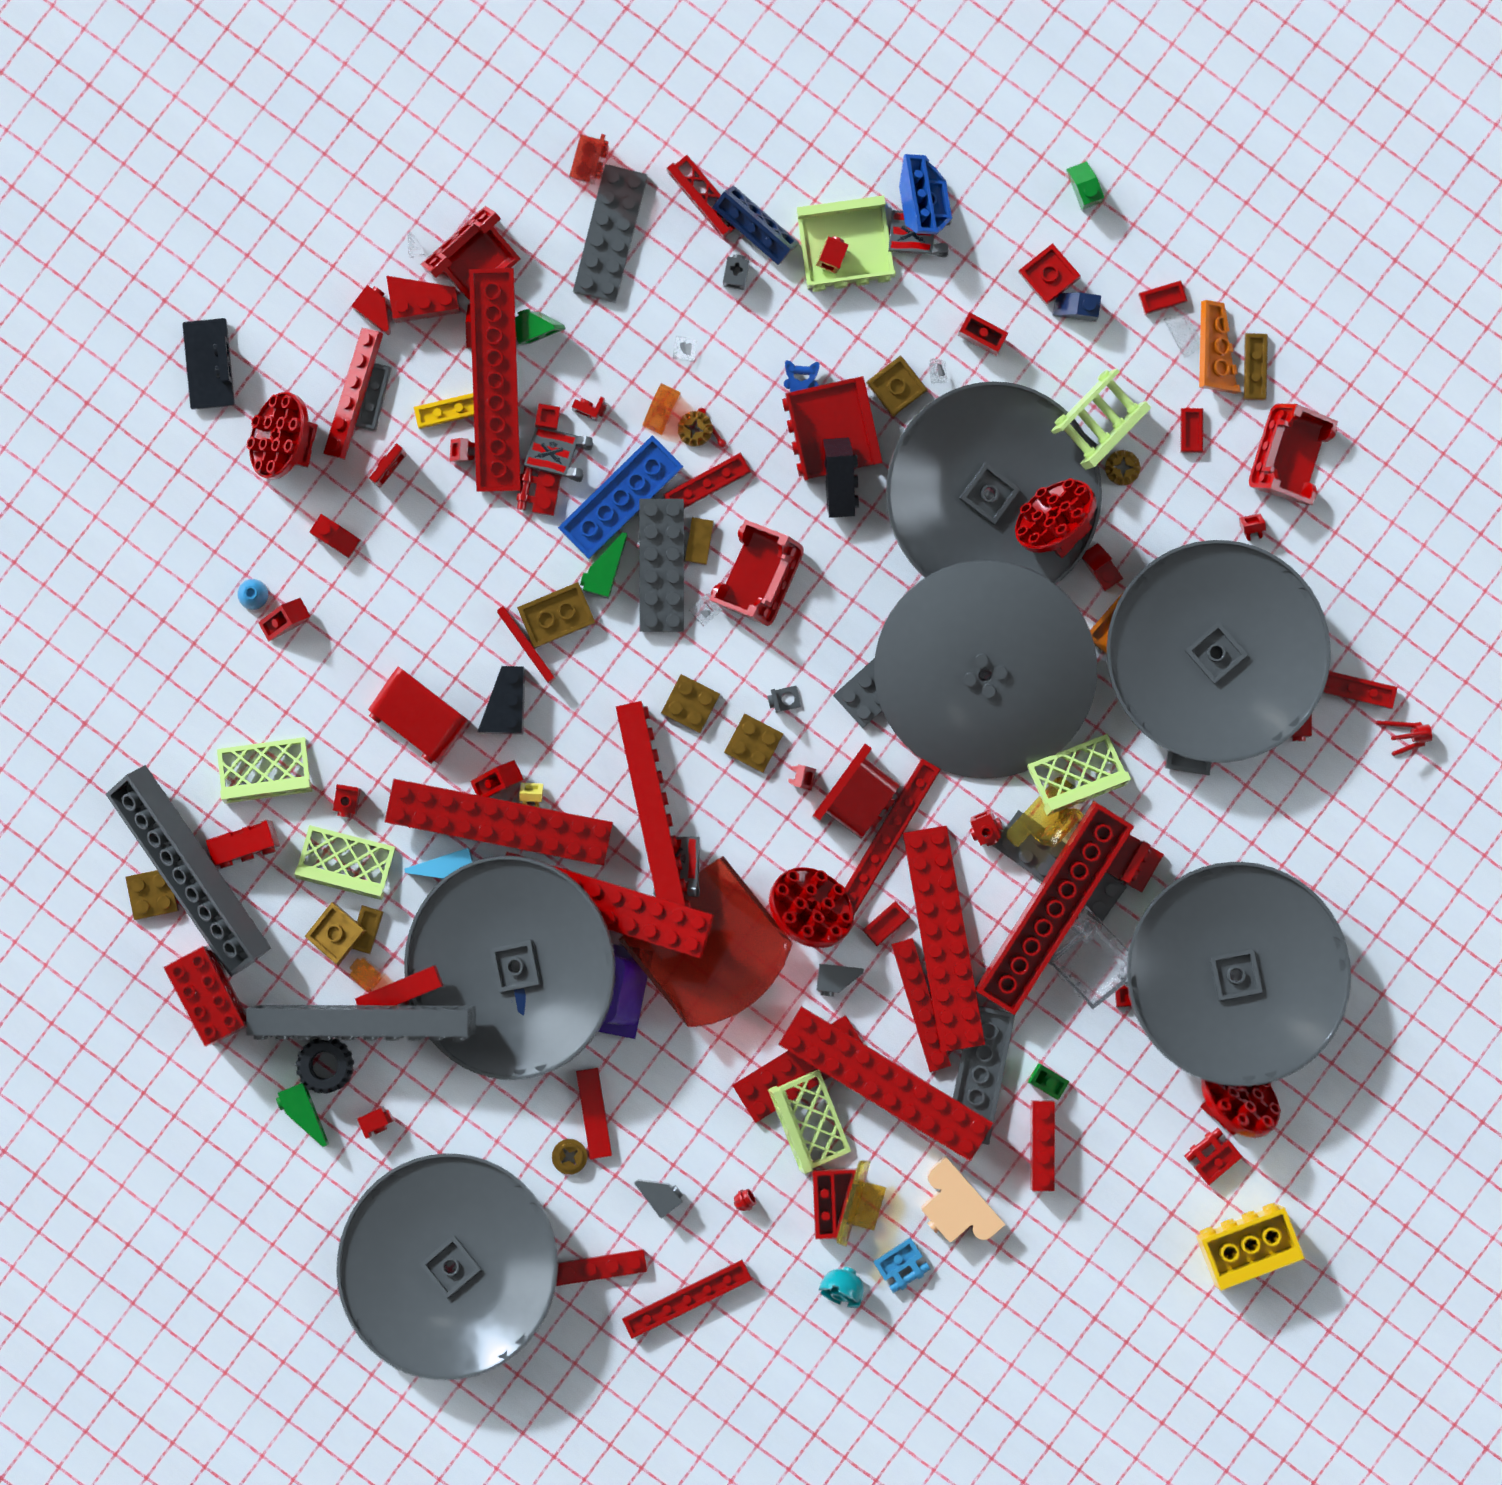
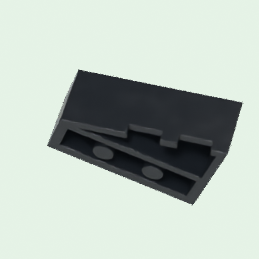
[823,437,859,518]
[477,666,525,734]

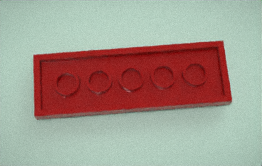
[732,1015,863,1123]

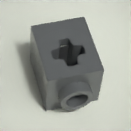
[723,254,749,290]

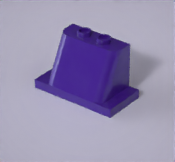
[598,944,653,1039]

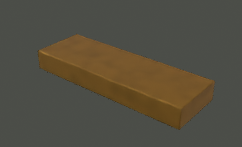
[1243,333,1268,400]

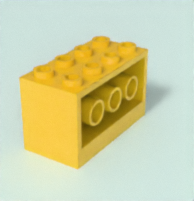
[1196,1203,1305,1291]

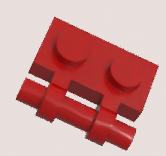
[516,467,561,516]
[1184,1127,1243,1185]

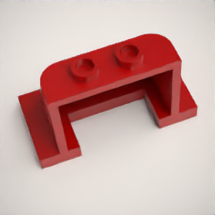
[420,206,521,301]
[812,743,900,839]

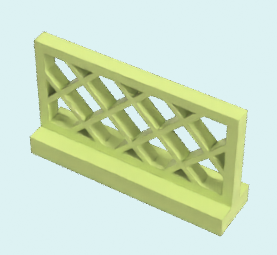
[1027,734,1131,816]
[217,737,312,804]
[294,825,395,900]
[768,1070,851,1174]

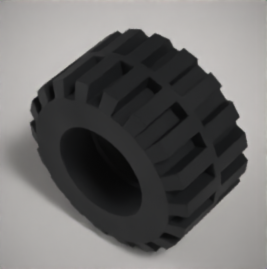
[296,1038,354,1094]

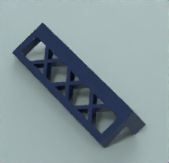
[712,185,799,265]

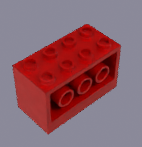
[163,946,246,1047]

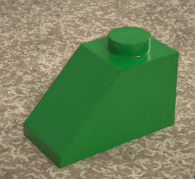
[1066,161,1105,210]
[515,309,565,344]

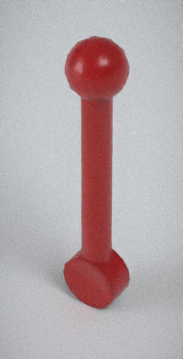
[698,408,726,448]

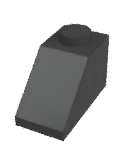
[816,964,864,997]
[634,1179,683,1219]

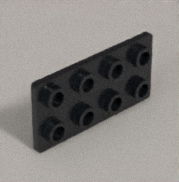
[182,318,235,410]

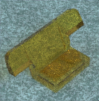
[1006,777,1084,847]
[836,1160,886,1247]

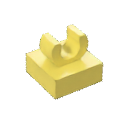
[519,782,543,807]

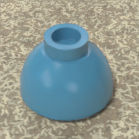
[238,579,269,610]

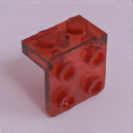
[569,134,609,185]

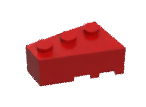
[386,276,461,323]

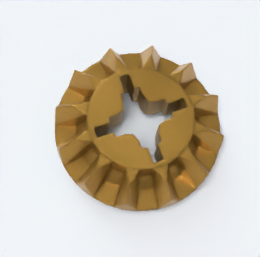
[678,411,713,446]
[1105,450,1141,485]
[552,1139,587,1175]

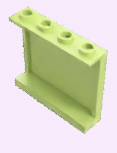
[797,195,895,292]

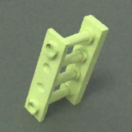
[1051,369,1151,470]

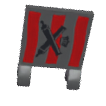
[888,210,951,257]
[524,427,593,482]
[653,837,700,897]

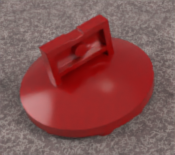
[246,392,318,480]
[1015,478,1096,558]
[769,867,854,948]
[1200,1079,1281,1138]

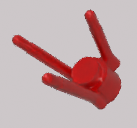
[1376,721,1432,756]

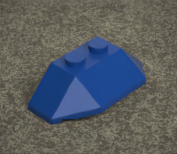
[899,154,952,234]

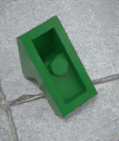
[1028,1063,1070,1100]

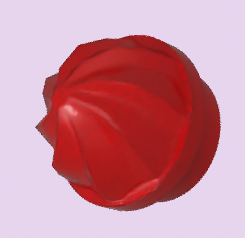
[734,1189,756,1211]

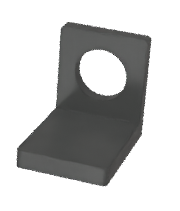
[767,685,801,713]

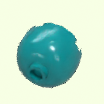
[818,1267,864,1308]

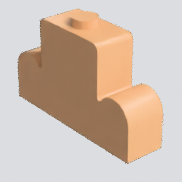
[921,1156,1005,1242]

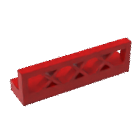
[667,155,736,239]

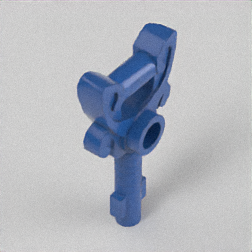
[784,360,820,392]

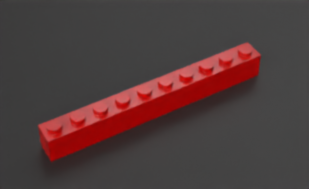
[615,701,691,908]

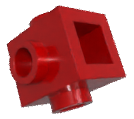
[970,809,1004,846]

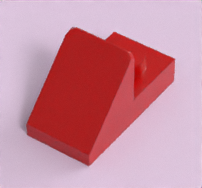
[1081,543,1124,592]

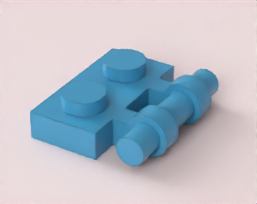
[873,1237,931,1293]

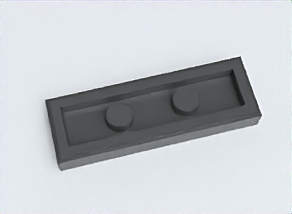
[355,363,392,432]

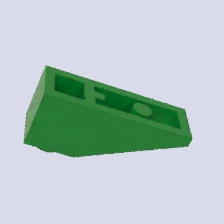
[580,532,628,599]
[276,1083,329,1147]

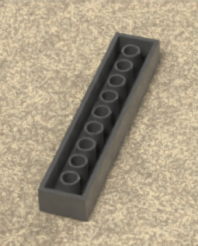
[105,765,271,977]
[246,1005,476,1041]

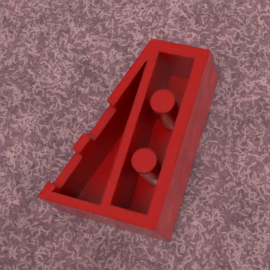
[206,820,280,869]
[812,1168,857,1239]

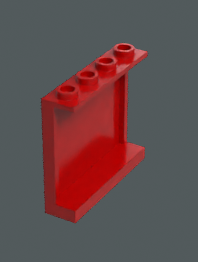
[782,376,883,480]

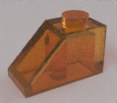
[642,383,681,435]
[349,957,386,992]

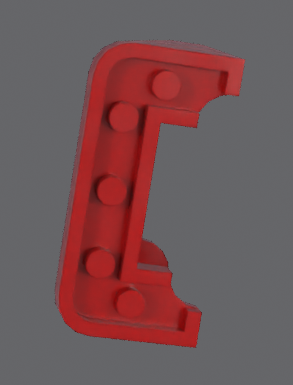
[1249,404,1339,505]
[709,519,804,626]
[368,666,471,764]

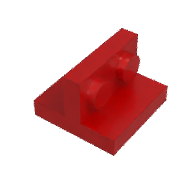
[1106,834,1164,893]

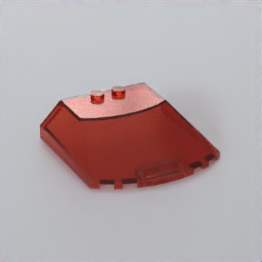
[618,856,793,1027]

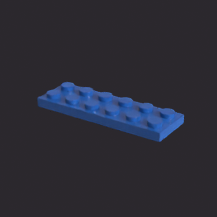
[558,435,683,559]

